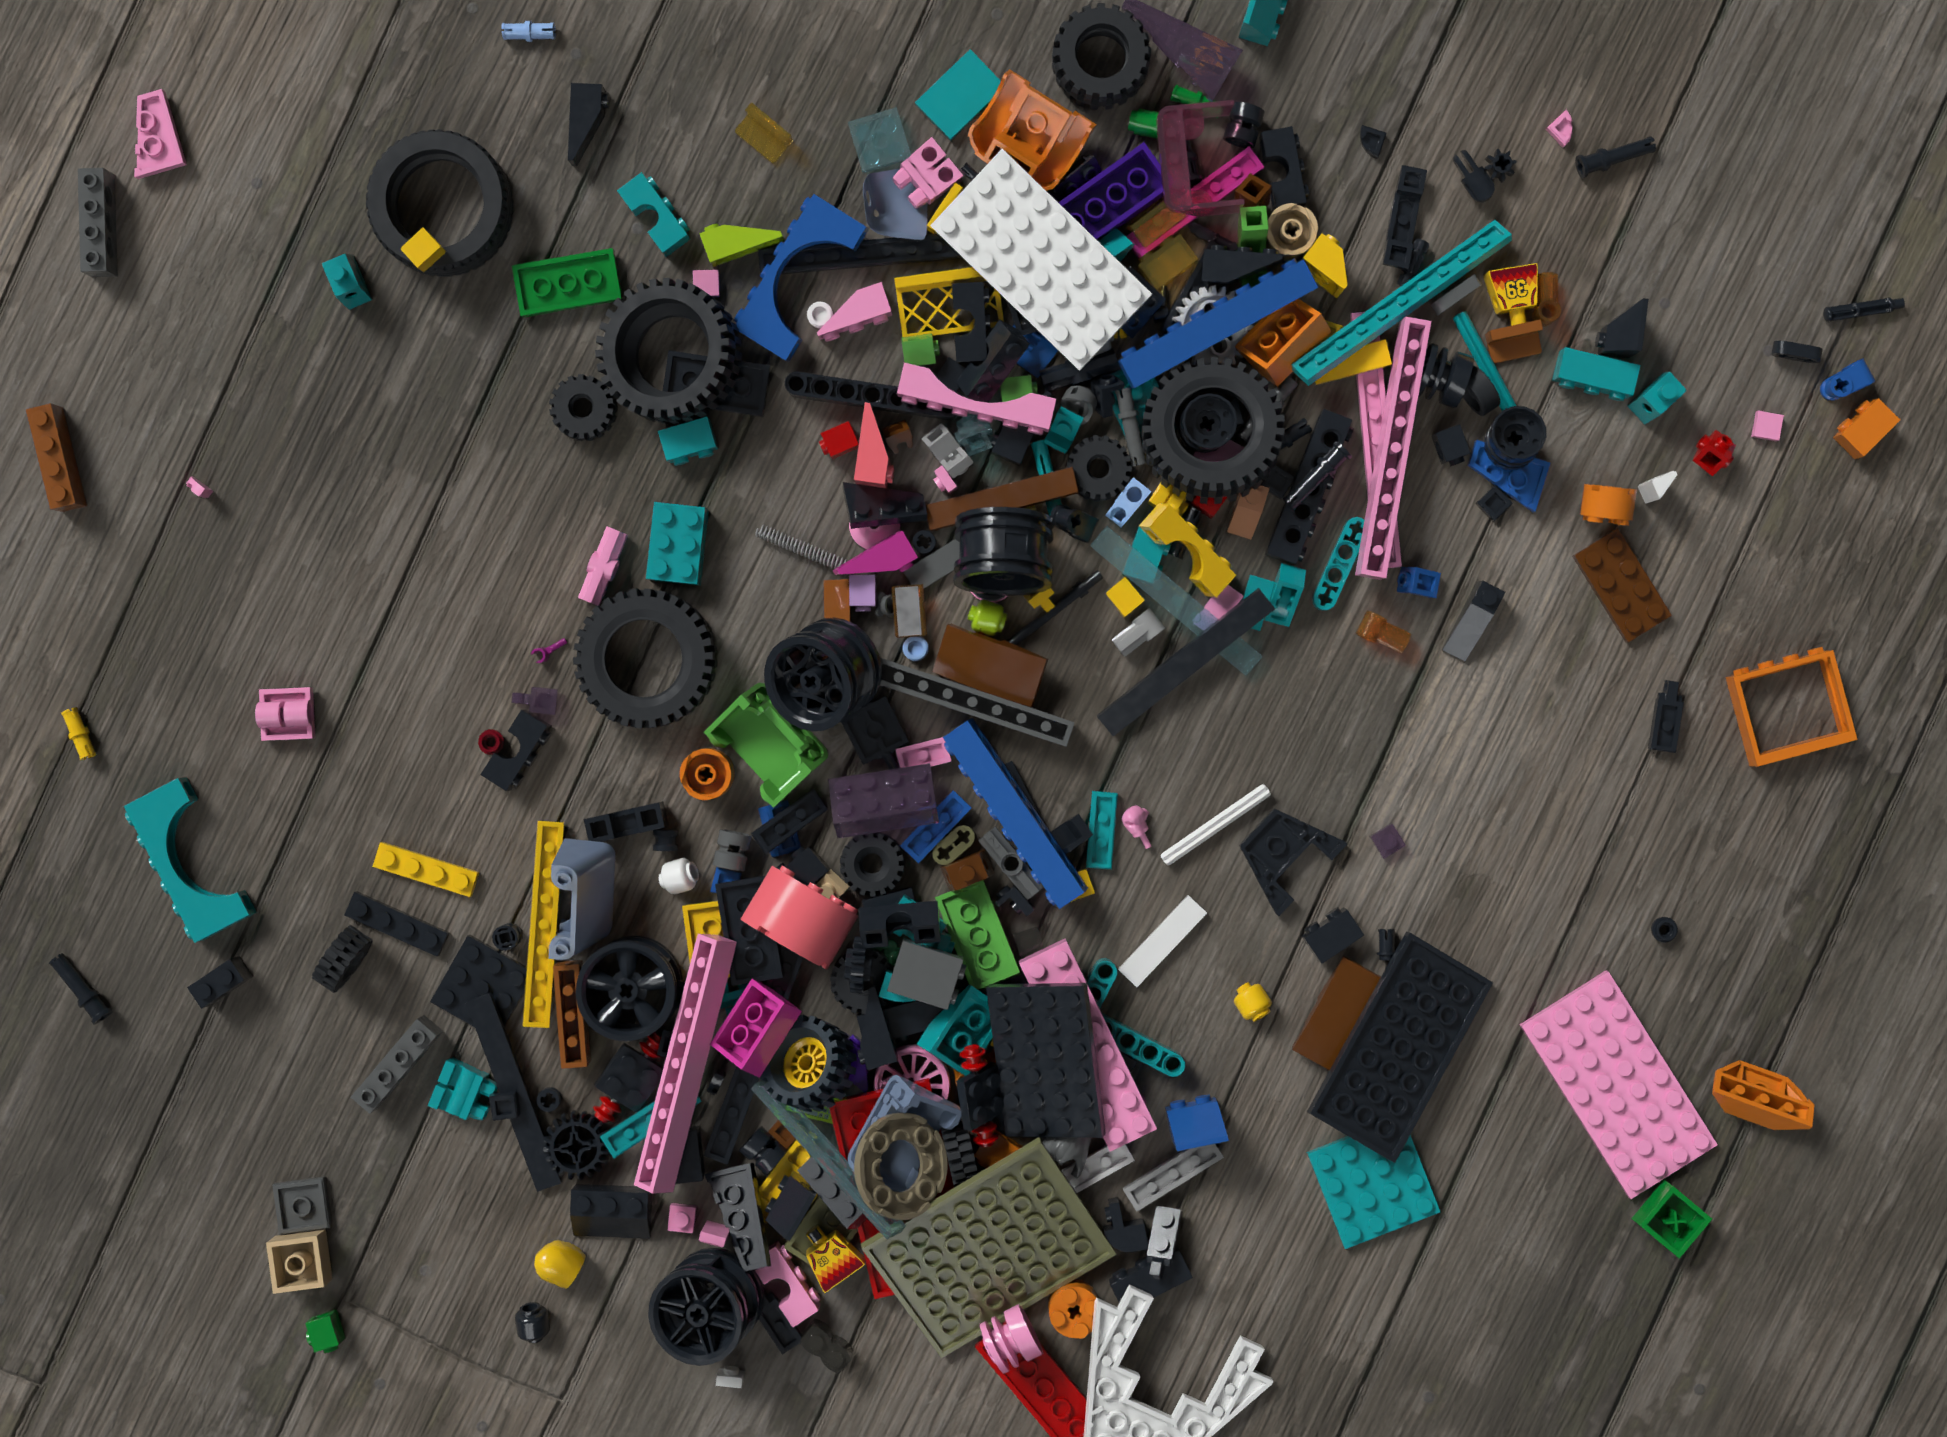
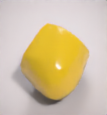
[534,1240,586,1289]

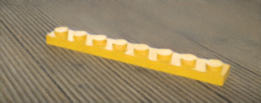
[523,821,564,1028]

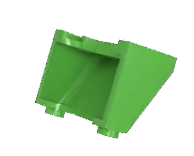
[704,683,828,808]

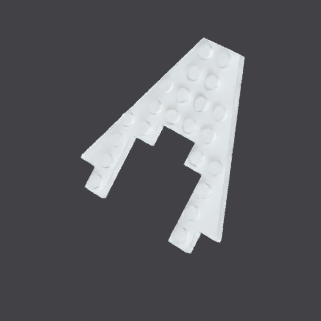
[1084,1284,1273,1437]

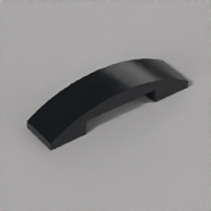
[1382,165,1427,270]

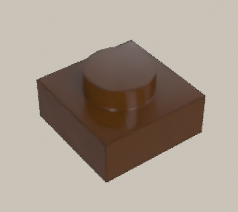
[768,1112,804,1149]

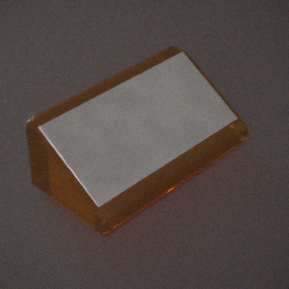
[892,584,927,638]

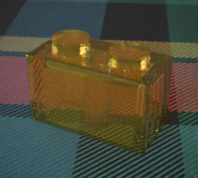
[1137,234,1198,291]

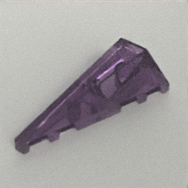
[1121,0,1243,102]

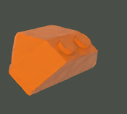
[1712,1060,1815,1130]

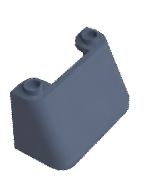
[549,838,615,960]
[848,1075,962,1192]

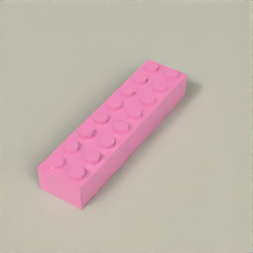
[1019,938,1157,1152]

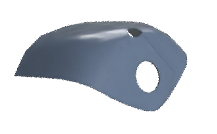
[863,169,928,240]

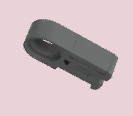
[1430,274,1482,316]

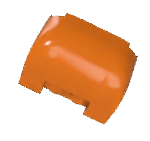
[968,69,1097,191]

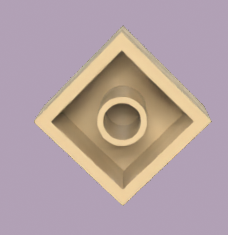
[266,1229,333,1294]

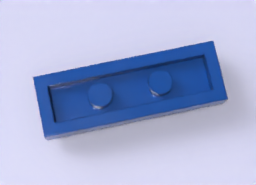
[900,790,972,863]

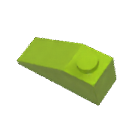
[699,224,785,267]

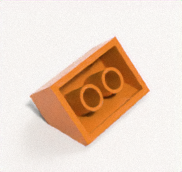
[1234,298,1332,387]

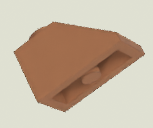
[1227,485,1269,540]

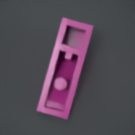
[833,531,918,575]

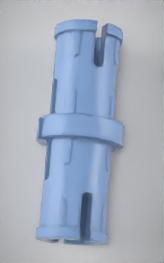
[502,21,556,42]

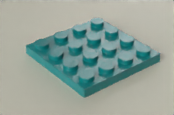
[1307,1135,1440,1249]

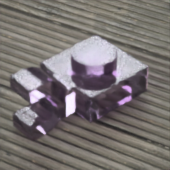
[511,687,558,715]

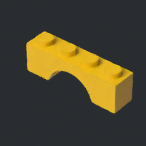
[1139,503,1236,598]

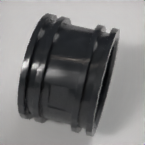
[953,507,1054,596]
[764,617,882,731]

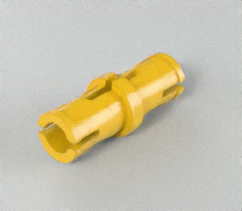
[61,707,97,761]

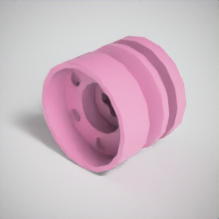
[980,1304,1043,1374]

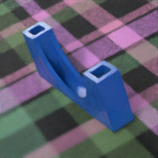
[734,194,869,362]

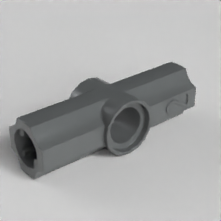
[978,826,1044,900]

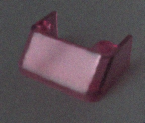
[1156,100,1244,217]

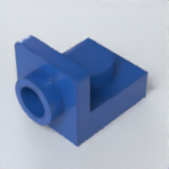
[1397,567,1441,598]

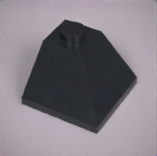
[1595,298,1649,358]

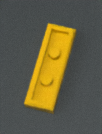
[1315,339,1392,385]

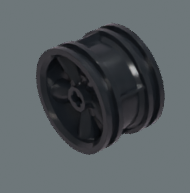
[576,936,683,1041]

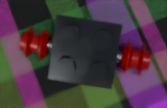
[593,1031,664,1123]
[956,1044,1004,1147]

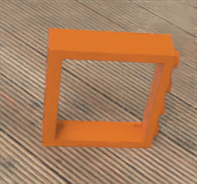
[1725,647,1858,767]

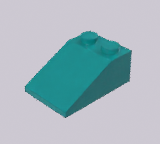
[917,985,993,1076]

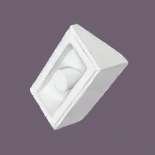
[1638,471,1677,503]

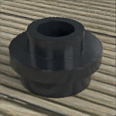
[1651,917,1678,943]

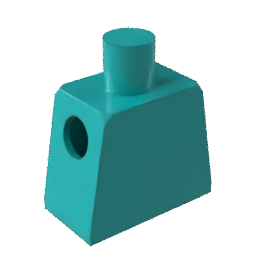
[322,254,372,310]
[1627,371,1687,424]

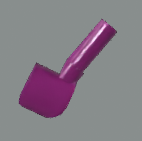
[531,638,567,663]

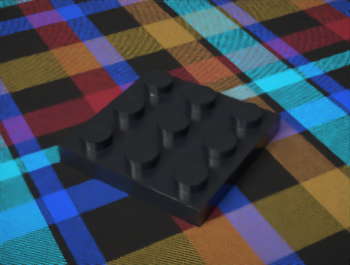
[430,934,527,1027]

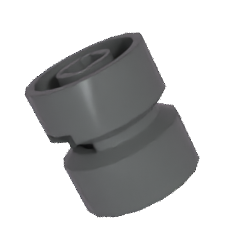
[712,829,752,871]

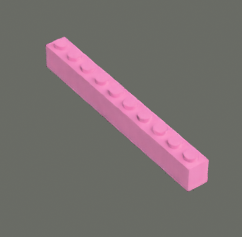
[1355,317,1431,580]
[634,934,737,1194]

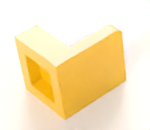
[401,228,447,272]
[1106,577,1145,618]

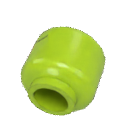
[967,599,1007,636]

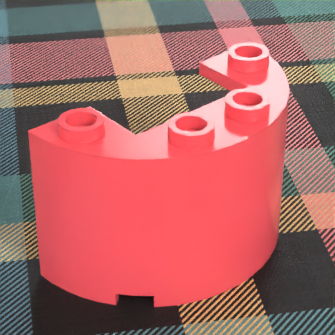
[741,866,859,969]

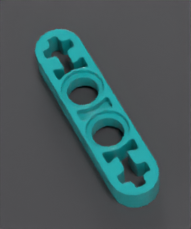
[1312,517,1365,611]

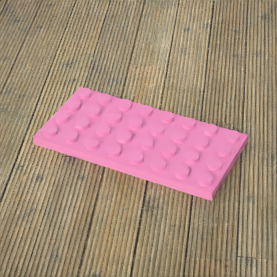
[1520,971,1717,1199]

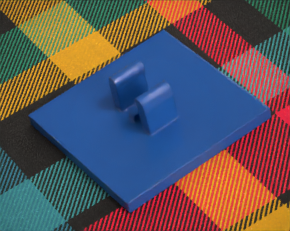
[1013,323,1058,379]

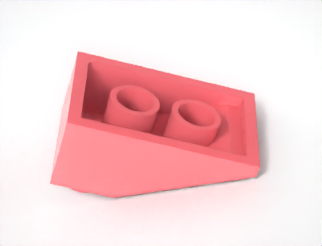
[854,402,894,488]

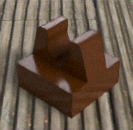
[882,420,913,454]

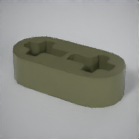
[932,825,975,865]

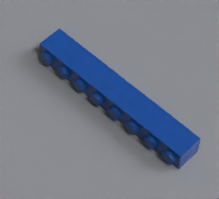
[1117,258,1318,388]
[943,718,1088,909]

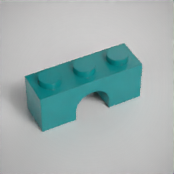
[617,172,691,257]

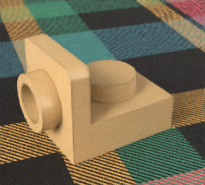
[816,869,849,899]

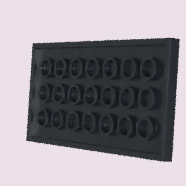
[1307,931,1493,1163]

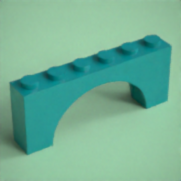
[124,777,257,943]

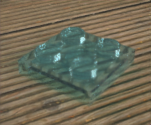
[848,107,911,173]

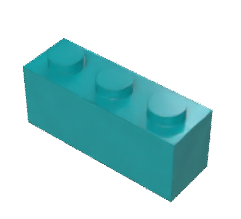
[1552,347,1641,401]

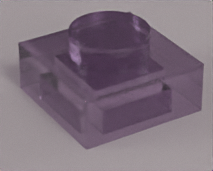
[1369,823,1406,859]

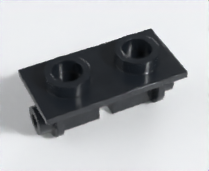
[1051,154,1102,201]

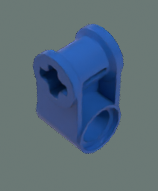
[1820,358,1876,401]

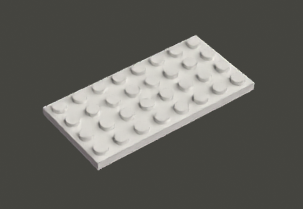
[930,149,1152,371]

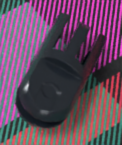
[1453,150,1495,203]

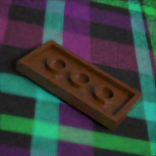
[1572,528,1672,643]

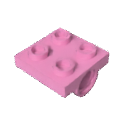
[255,687,315,741]

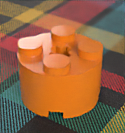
[1580,484,1637,526]
[680,748,735,800]
[1048,1279,1098,1339]

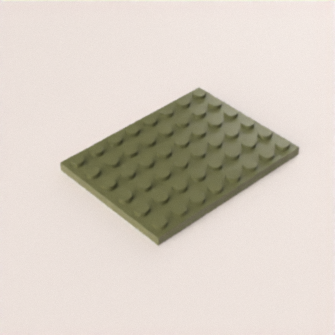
[861,1137,1117,1358]

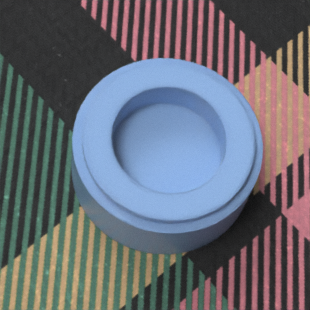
[903,635,928,661]

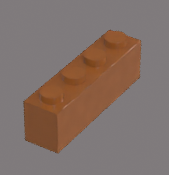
[26,403,87,512]
[553,960,591,1069]

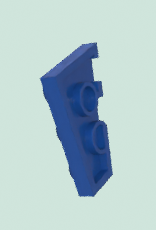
[1467,440,1551,513]

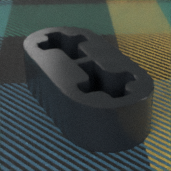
[1771,341,1823,363]

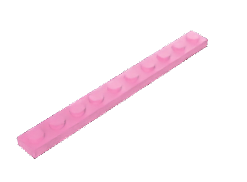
[1350,312,1402,568]

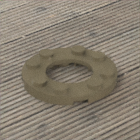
[854,1113,947,1220]

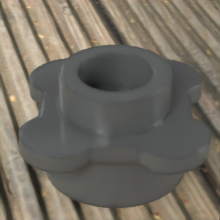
[876,592,897,619]

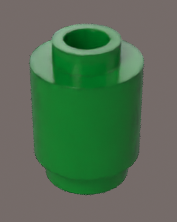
[1128,108,1167,139]

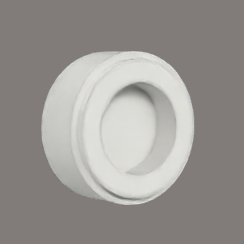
[807,302,833,329]

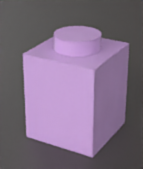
[849,575,876,612]

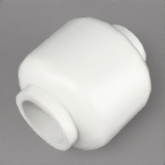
[659,858,699,894]

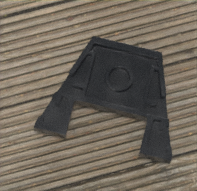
[1239,808,1347,916]

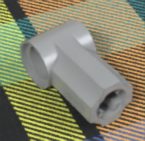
[1112,608,1165,657]

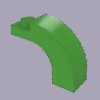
[1237,206,1268,287]

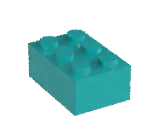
[646,502,709,586]

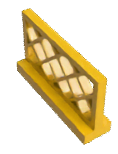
[894,267,1004,337]

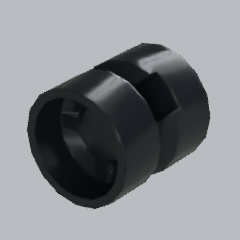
[1223,102,1265,149]
[739,1126,788,1175]

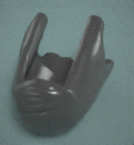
[1040,1137,1092,1178]

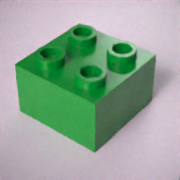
[1631,1180,1712,1259]

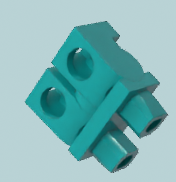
[428,1057,498,1120]

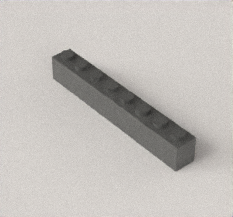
[880,658,1075,747]

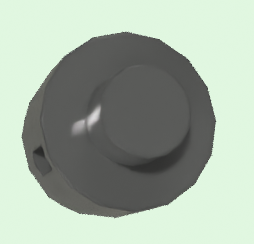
[1060,386,1097,425]

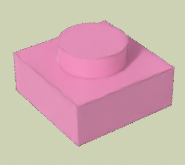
[933,466,958,494]
[667,1203,697,1233]

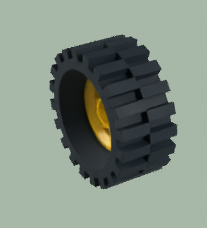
[760,1015,857,1112]

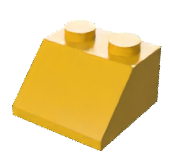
[1302,233,1347,298]

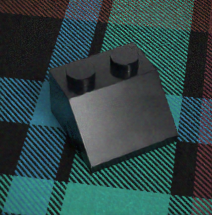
[765,1170,817,1241]

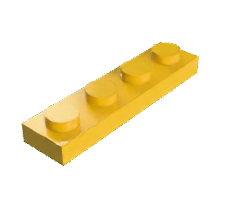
[372,842,479,897]

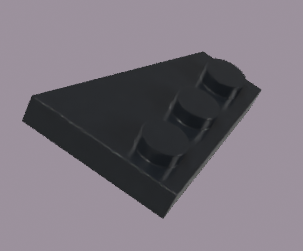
[842,482,927,529]

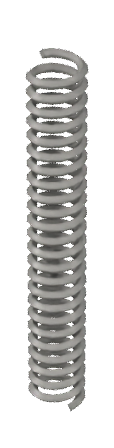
[755,524,848,575]

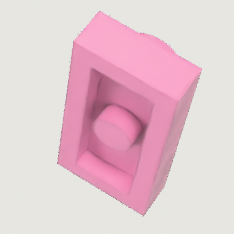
[895,737,951,774]

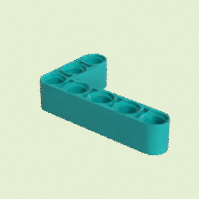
[1086,958,1185,1077]

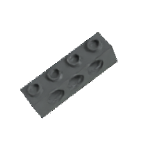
[78,168,118,277]
[350,1015,444,1114]

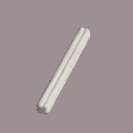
[1161,784,1271,865]

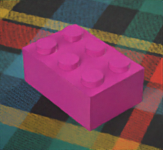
[710,979,802,1078]

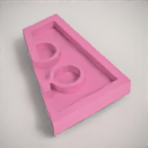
[134,89,187,179]

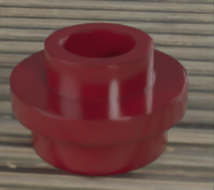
[478,729,504,755]

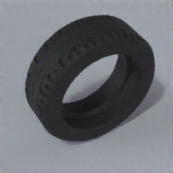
[366,129,514,277]

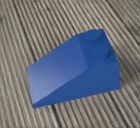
[1165,1095,1229,1151]

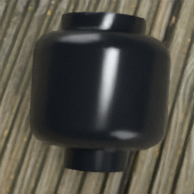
[515,1302,550,1343]

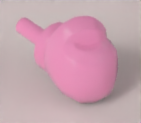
[1122,805,1151,849]

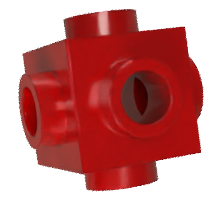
[1692,430,1736,476]

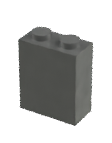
[887,938,967,1010]

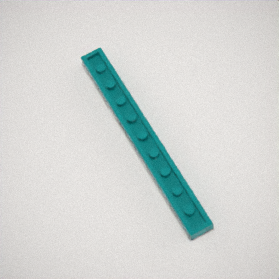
[1291,220,1512,386]

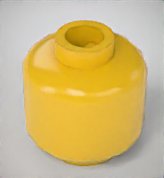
[1233,982,1272,1022]

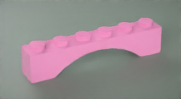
[897,363,1056,435]

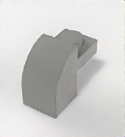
[921,423,974,478]

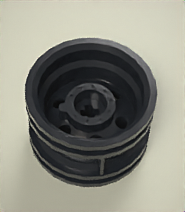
[648,1248,764,1366]

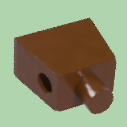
[940,849,995,891]

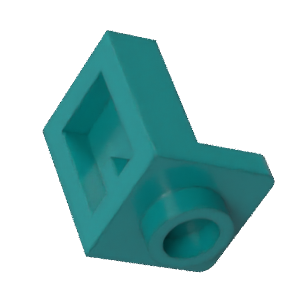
[1044,406,1084,453]

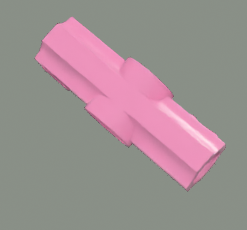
[578,527,628,606]

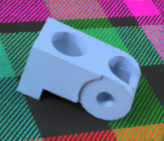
[1105,477,1152,528]

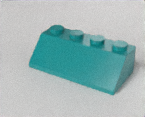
[1238,0,1288,46]

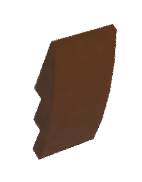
[932,623,1048,707]
[1292,956,1381,1070]

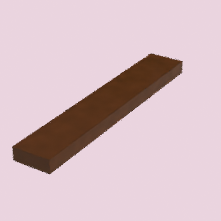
[925,467,1079,531]

